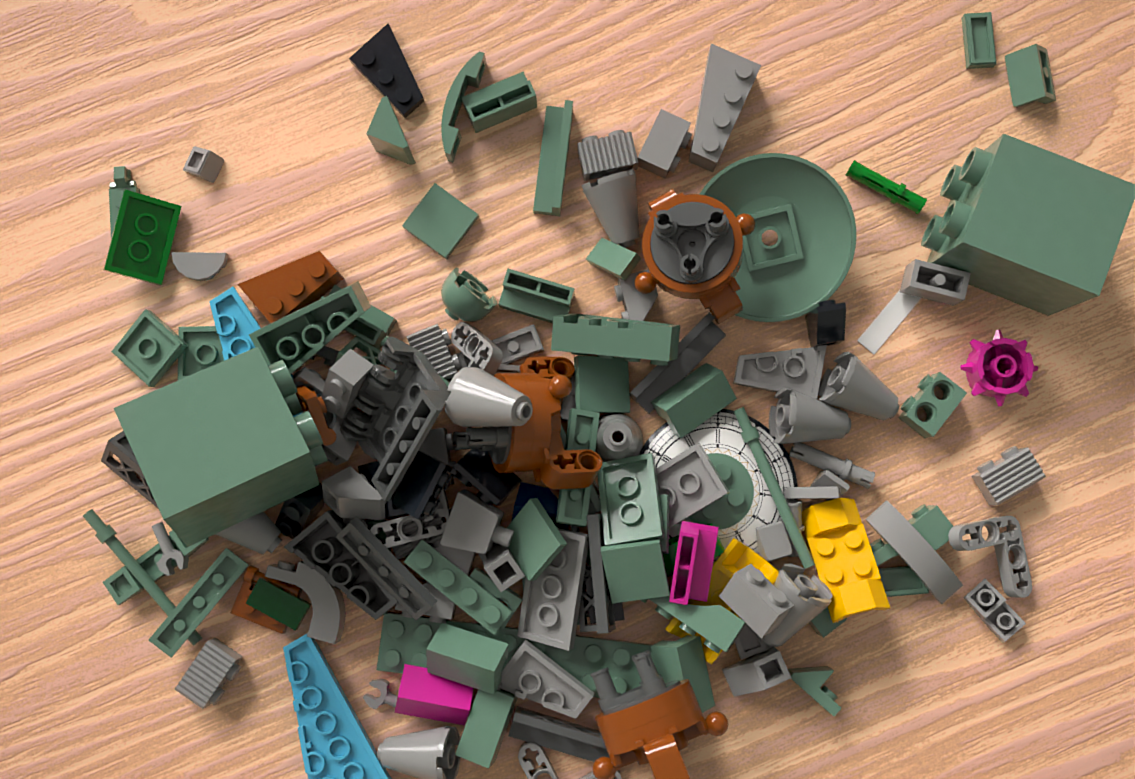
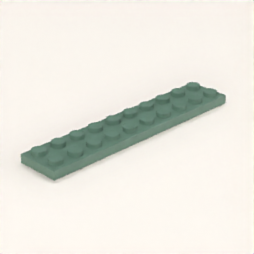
[376,612,655,698]

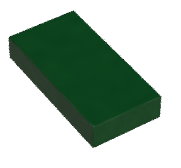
[246,577,311,631]

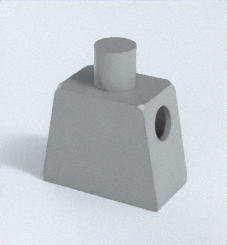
[440,489,514,554]

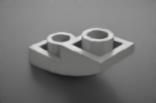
[963,579,1026,643]

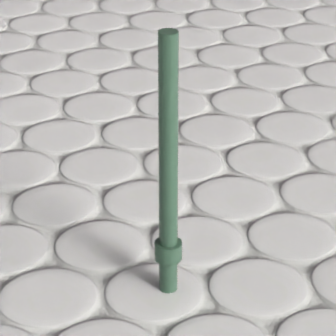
[734,407,815,569]
[83,509,202,646]

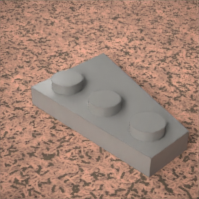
[733,345,827,399]
[497,639,594,719]

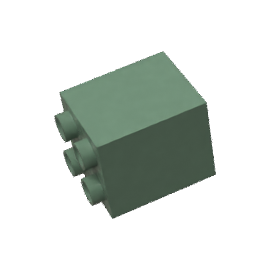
[921,134,1135,316]
[114,347,328,547]

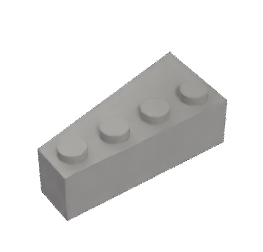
[688,44,761,172]

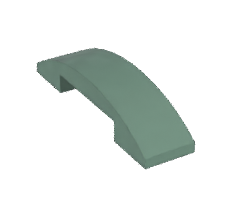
[441,51,487,162]
[103,530,209,605]

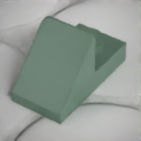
[788,666,841,717]

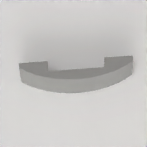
[865,500,963,604]

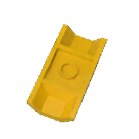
[802,498,890,623]
[665,538,780,665]

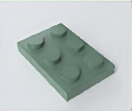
[598,453,665,546]

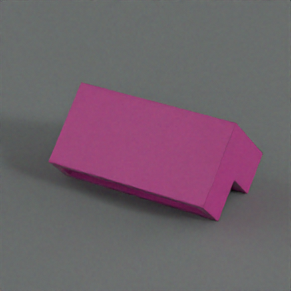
[669,521,719,605]
[394,664,473,726]

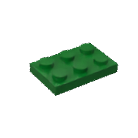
[103,189,182,286]

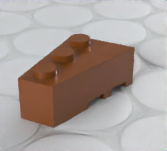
[237,251,344,323]

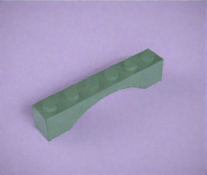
[809,504,954,638]
[586,548,746,654]

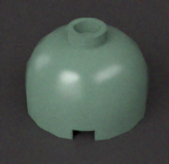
[441,268,497,322]

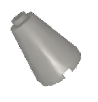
[582,169,640,248]
[818,351,899,421]
[445,367,533,427]
[769,388,851,444]
[595,413,643,462]
[215,511,282,555]
[762,564,833,646]
[377,726,460,779]

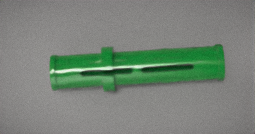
[845,160,927,214]

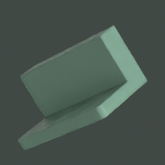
[1005,44,1056,107]

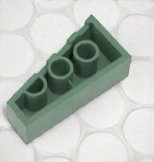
[249,281,371,375]
[551,313,680,365]

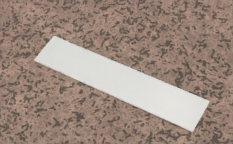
[857,290,921,354]

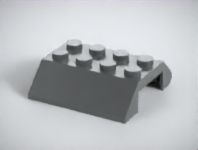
[340,337,451,501]

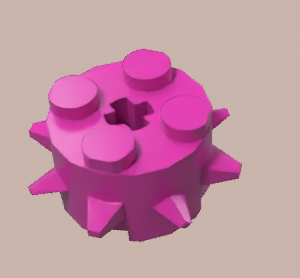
[960,330,1038,406]

